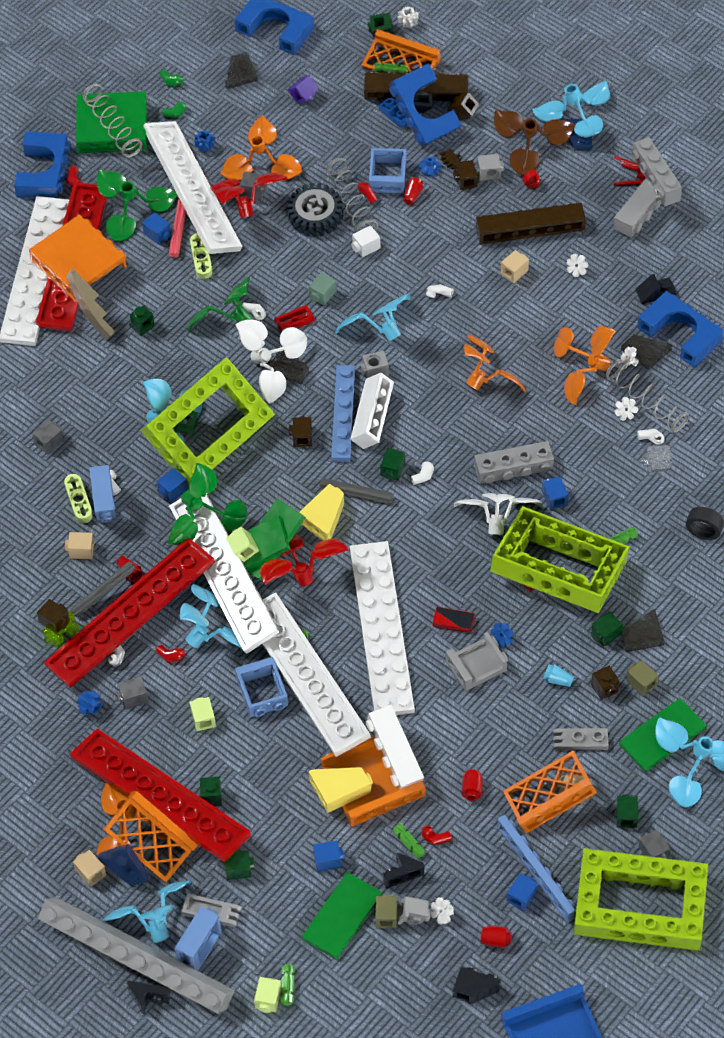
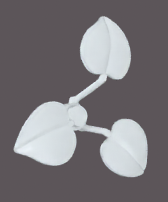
[236,320,307,404]
[454,493,542,535]

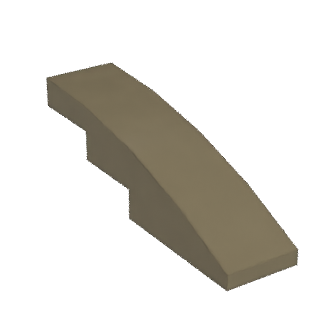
[66,269,115,340]

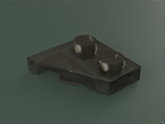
[225,52,258,89]
[621,335,673,370]
[268,346,309,385]
[621,609,665,652]

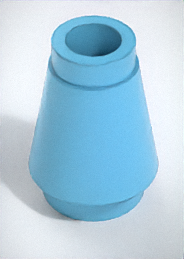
[543,664,574,687]

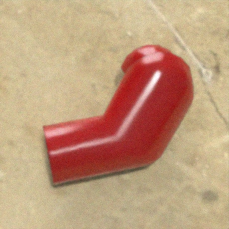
[66,166,82,187]
[358,182,378,204]
[155,644,185,663]
[421,825,452,845]

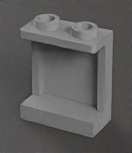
[446,632,508,691]

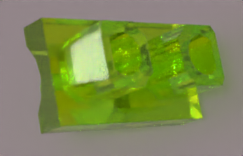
[42,611,79,647]

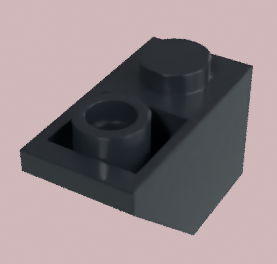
[453,967,501,1004]

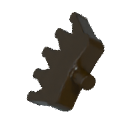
[441,149,461,170]

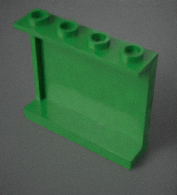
[76,91,147,154]

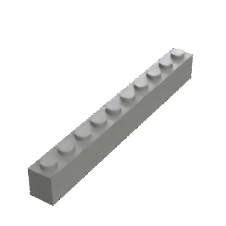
[38,897,235,1013]

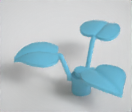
[533,80,610,137]
[335,294,411,341]
[143,379,202,465]
[180,584,242,649]
[655,717,724,807]
[102,880,192,943]

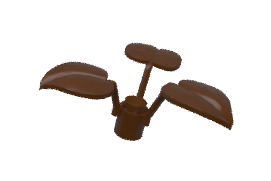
[494,110,575,176]

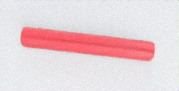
[169,199,186,258]

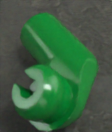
[160,69,183,86]
[162,102,187,118]

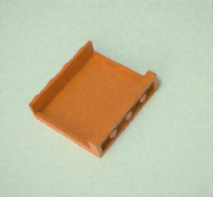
[29,215,127,302]
[321,736,425,827]

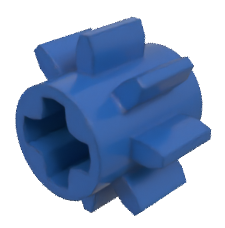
[194,131,215,152]
[77,690,102,716]

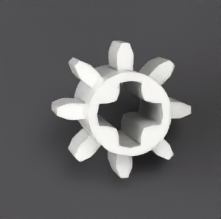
[398,7,418,28]

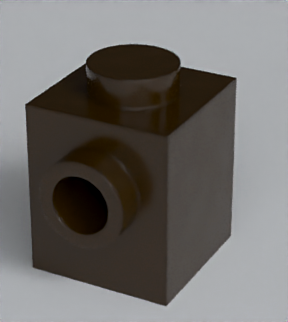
[448,92,479,121]
[453,160,478,190]
[289,416,312,447]
[37,599,70,634]
[591,665,619,700]

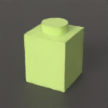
[226,527,259,562]
[190,697,216,731]
[254,977,281,1013]

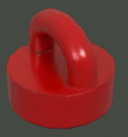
[522,169,540,189]

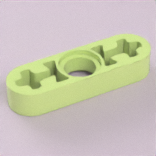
[190,233,212,279]
[64,474,93,524]

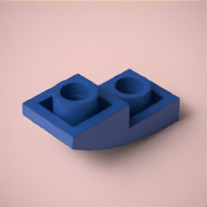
[378,97,407,128]

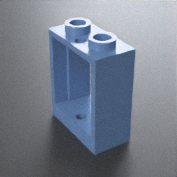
[369,148,406,193]
[89,465,116,523]
[235,657,288,717]
[175,907,222,971]

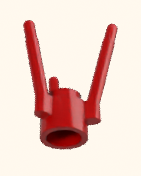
[613,156,646,186]

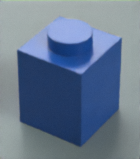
[142,212,171,245]
[157,468,188,502]
[542,476,569,510]
[313,840,345,872]
[507,874,538,911]

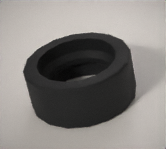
[685,507,724,540]

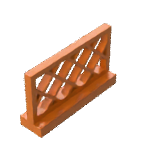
[361,29,441,73]
[503,750,597,834]
[103,791,198,883]

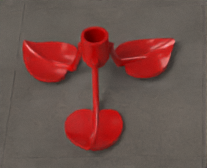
[210,173,288,217]
[260,535,349,586]

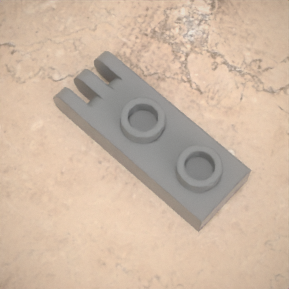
[553,728,608,750]
[182,893,242,927]

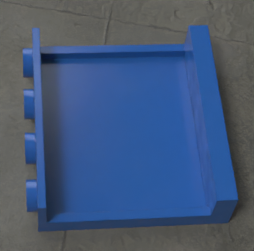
[501,984,602,1038]

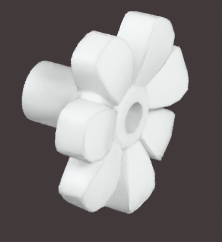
[567,254,588,277]
[618,347,639,369]
[615,397,638,421]
[431,897,454,924]

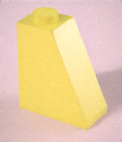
[299,484,344,540]
[309,767,373,813]

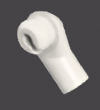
[426,285,454,298]
[242,303,266,320]
[637,429,664,445]
[411,461,434,485]
[110,470,121,496]
[108,645,125,666]

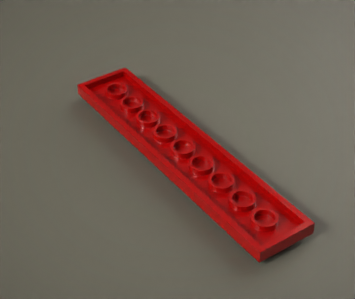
[36,182,107,331]
[44,537,215,688]
[70,728,251,862]

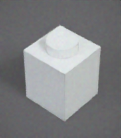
[351,225,380,258]

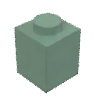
[309,272,337,306]

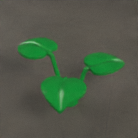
[97,169,178,242]
[188,277,253,333]
[167,463,248,545]

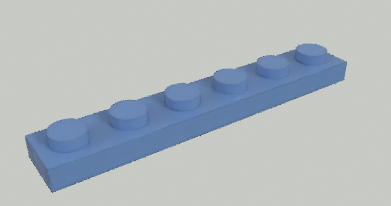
[331,365,355,462]
[497,815,576,923]

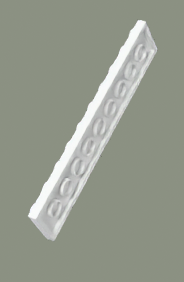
[144,121,242,254]
[0,196,69,346]
[169,493,279,654]
[350,541,415,715]
[262,592,371,757]

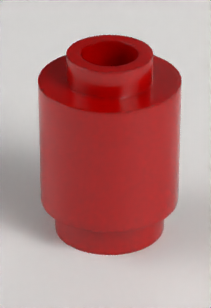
[461,769,483,801]
[481,925,512,948]

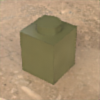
[626,660,659,697]
[376,894,397,928]

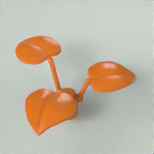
[220,115,302,181]
[554,326,616,405]
[464,334,526,394]
[97,782,167,867]

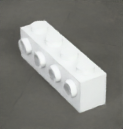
[350,372,394,449]
[366,704,424,790]

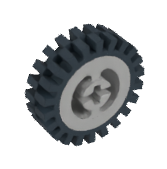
[287,183,343,237]

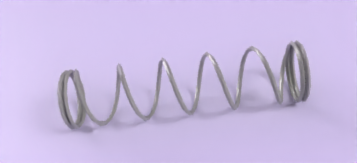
[82,84,142,157]
[326,158,378,232]
[605,359,689,432]

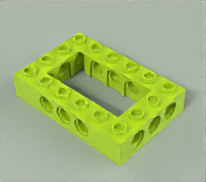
[140,357,275,488]
[490,506,630,613]
[574,848,708,951]

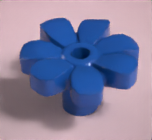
[418,157,441,177]
[491,622,514,647]

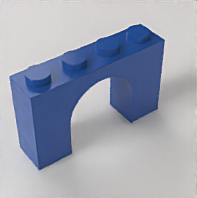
[235,0,314,55]
[389,64,462,147]
[14,131,71,198]
[637,291,724,368]

